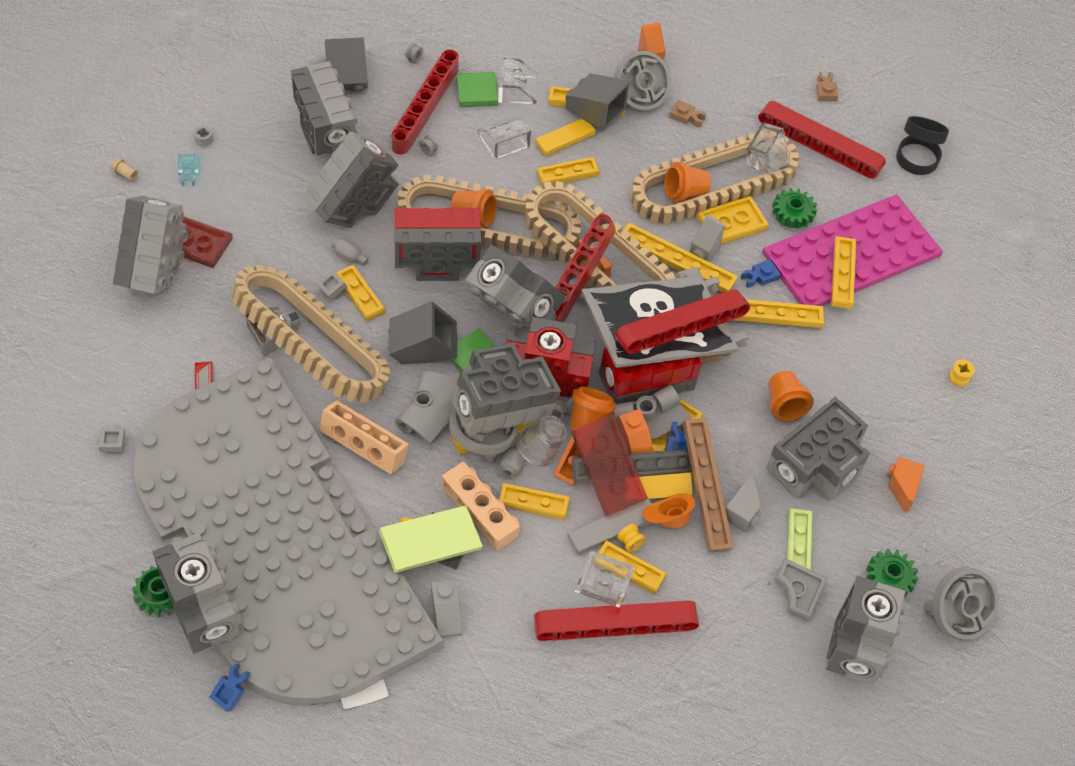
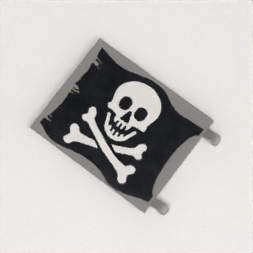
[581,276,749,368]

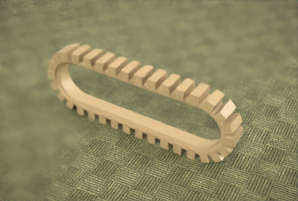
[631,131,799,225]
[397,175,581,261]
[524,181,676,288]
[231,265,390,403]

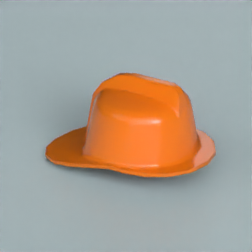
[642,493,695,529]

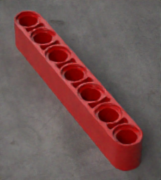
[391,49,459,155]
[758,101,886,179]
[554,214,616,322]
[615,289,751,354]
[534,600,699,641]

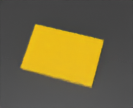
[696,196,769,245]

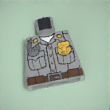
[245,306,300,357]

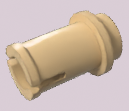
[111,159,139,181]

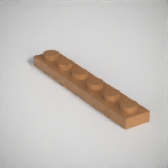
[683,418,733,552]

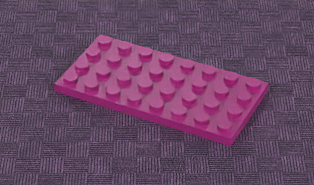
[762,194,943,306]

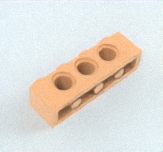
[319,400,409,475]
[441,461,520,551]

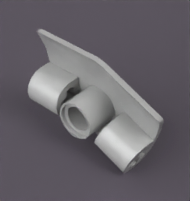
[395,371,458,444]
[613,384,692,444]

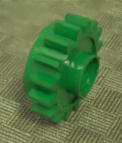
[772,188,817,229]
[866,549,919,598]
[132,566,174,617]

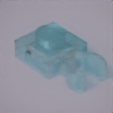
[178,154,200,186]

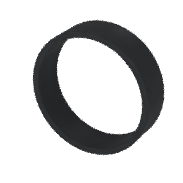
[904,116,949,144]
[896,136,942,175]

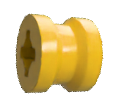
[949,359,975,386]
[617,524,646,553]

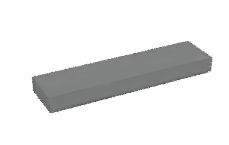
[567,498,652,555]

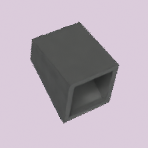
[325,37,368,92]
[565,73,630,131]
[388,301,457,364]

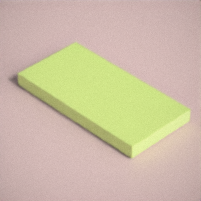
[379,505,483,573]

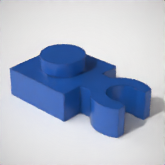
[741,259,781,288]
[665,422,688,451]
[209,664,251,712]

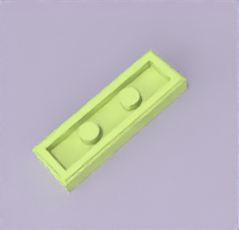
[787,508,813,570]

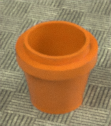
[664,162,711,203]
[450,188,497,229]
[768,371,814,421]
[569,387,616,437]

